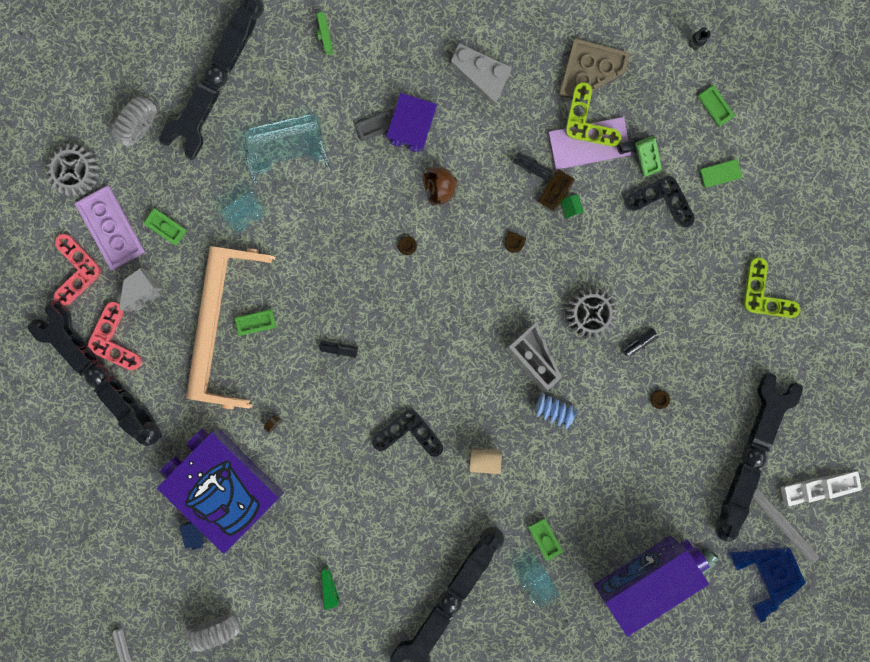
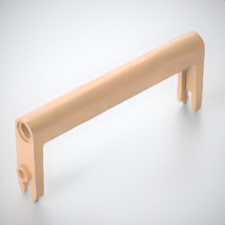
[186,246,276,409]

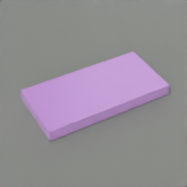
[548,117,631,170]
[75,185,146,270]

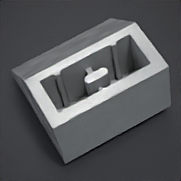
[119,269,162,312]

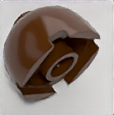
[423,166,458,206]

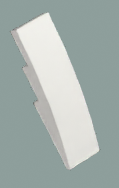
[780,471,862,506]

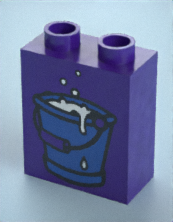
[157,429,284,554]
[594,535,710,637]

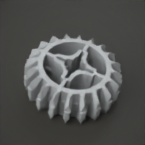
[112,96,157,147]
[45,144,99,196]
[566,288,618,339]
[186,615,240,652]

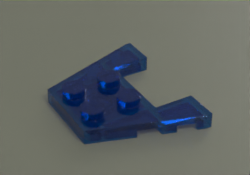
[728,547,806,623]

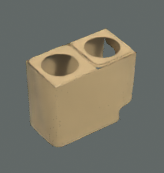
[470,447,502,474]

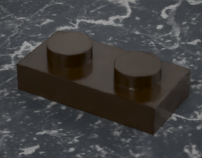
[538,169,575,213]

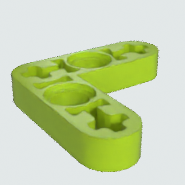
[566,83,621,147]
[743,258,800,318]

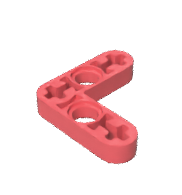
[54,234,101,306]
[88,302,142,370]

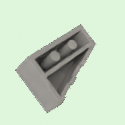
[451,43,512,107]

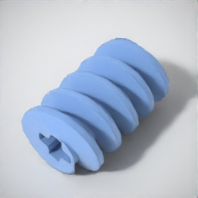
[534,393,577,430]

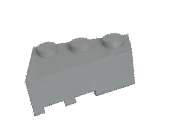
[505,322,562,392]

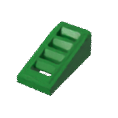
[322,566,340,610]

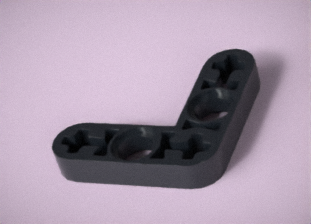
[625,176,695,228]
[372,409,443,457]

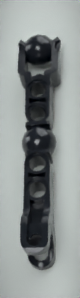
[159,0,264,160]
[27,300,162,446]
[715,371,803,542]
[389,527,504,662]

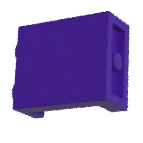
[387,93,437,153]

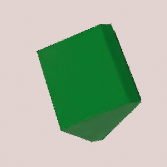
[561,194,584,219]

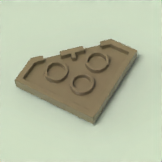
[559,38,630,100]

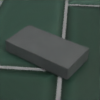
[355,110,393,142]

